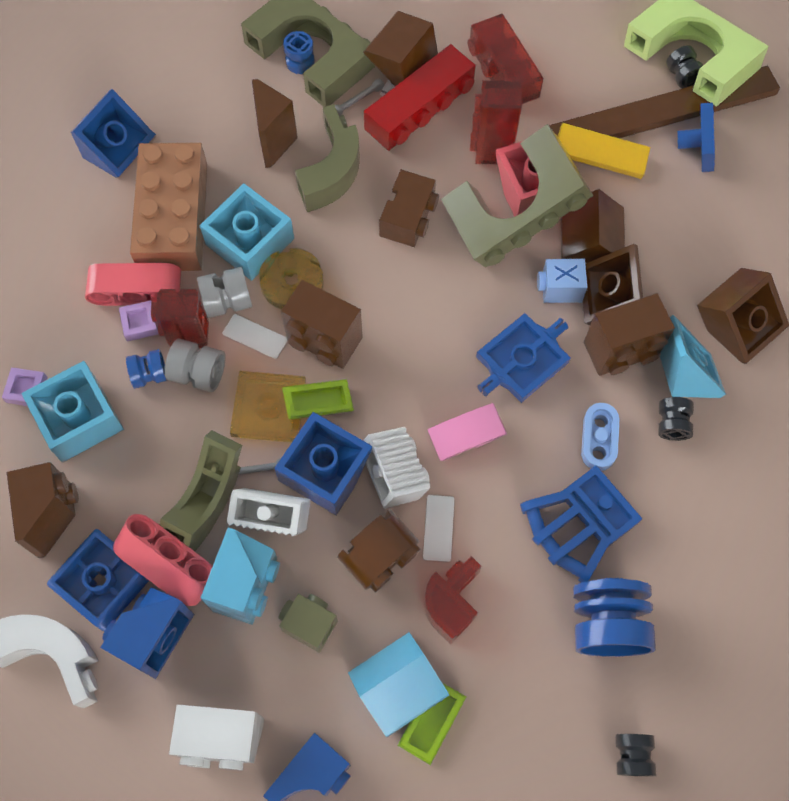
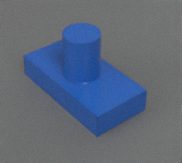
[677,102,715,172]

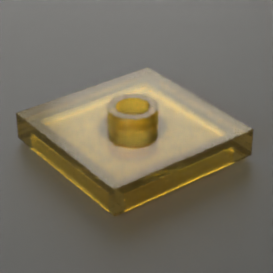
[230,371,306,442]

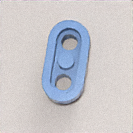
[581,403,619,471]

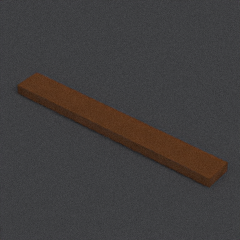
[549,65,780,138]

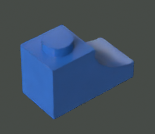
[263,733,351,801]

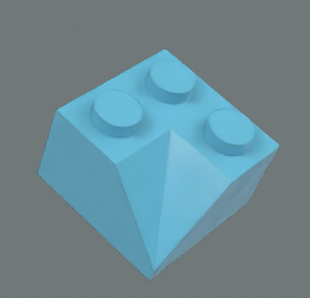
[199,183,295,281]
[21,361,124,463]
[201,527,280,625]

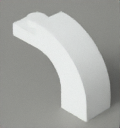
[0,615,98,708]

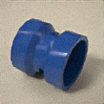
[283,31,315,74]
[126,349,168,389]

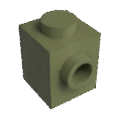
[278,594,338,653]

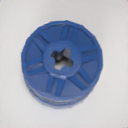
[573,578,656,657]

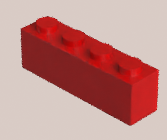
[364,44,476,151]

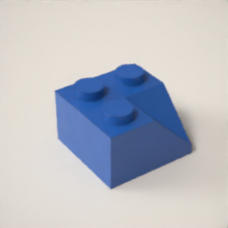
[274,412,372,516]
[100,588,195,679]

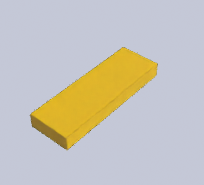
[558,123,651,179]

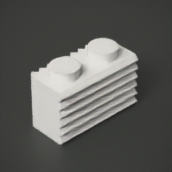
[363,427,430,509]
[227,488,310,537]

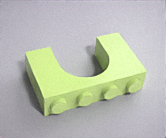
[624,0,769,107]

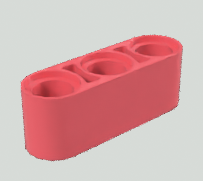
[85,263,181,306]
[113,514,213,607]

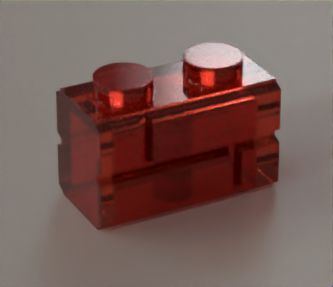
[151,289,209,348]

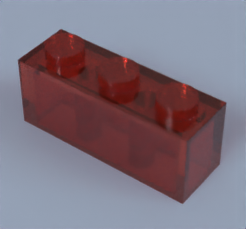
[467,13,544,110]
[469,80,522,165]

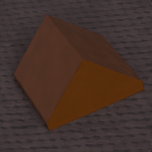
[363,11,438,86]
[252,79,298,168]
[561,189,625,263]
[583,244,643,325]

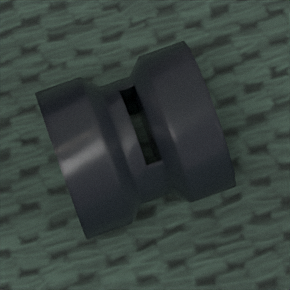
[666,45,703,89]
[658,397,694,441]
[616,734,656,777]

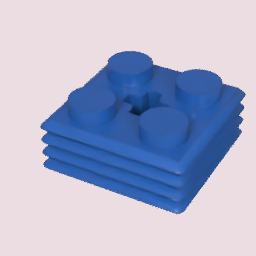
[47,529,149,631]

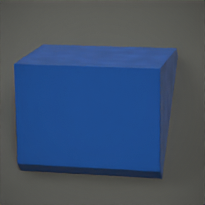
[71,89,156,178]

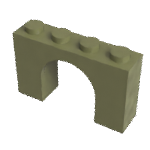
[241,0,375,107]
[441,124,594,268]

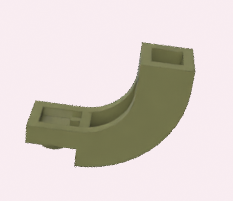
[295,104,360,212]
[159,430,243,551]

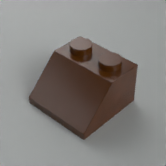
[697,268,789,364]
[6,462,79,558]

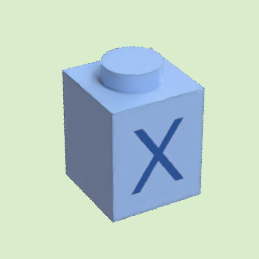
[537,259,587,303]

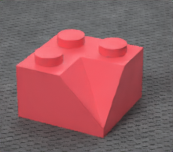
[496,141,539,217]

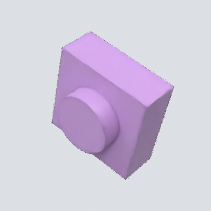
[119,300,159,342]
[2,367,48,406]

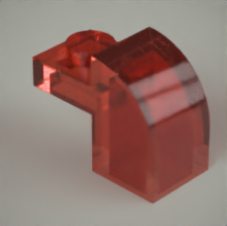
[424,556,482,645]

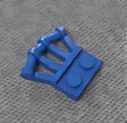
[520,465,642,583]

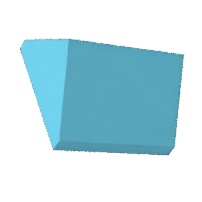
[660,315,726,398]
[348,632,449,737]

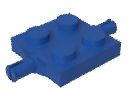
[476,313,571,403]

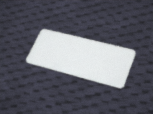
[222,314,287,359]
[423,495,455,562]

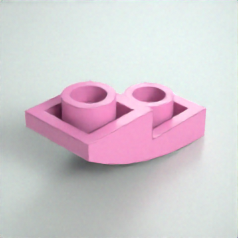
[427,403,507,461]

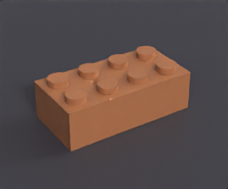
[130,143,207,271]

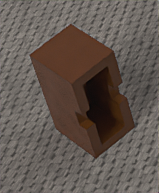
[379,169,439,248]

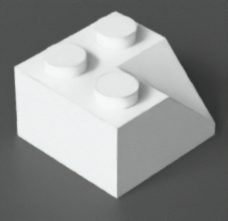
[169,705,264,770]

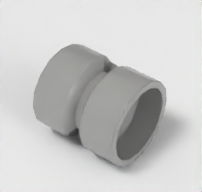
[197,266,252,318]
[165,338,226,392]

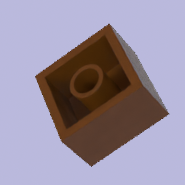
[281,280,363,369]
[583,293,675,376]

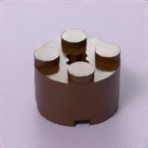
[337,509,421,592]

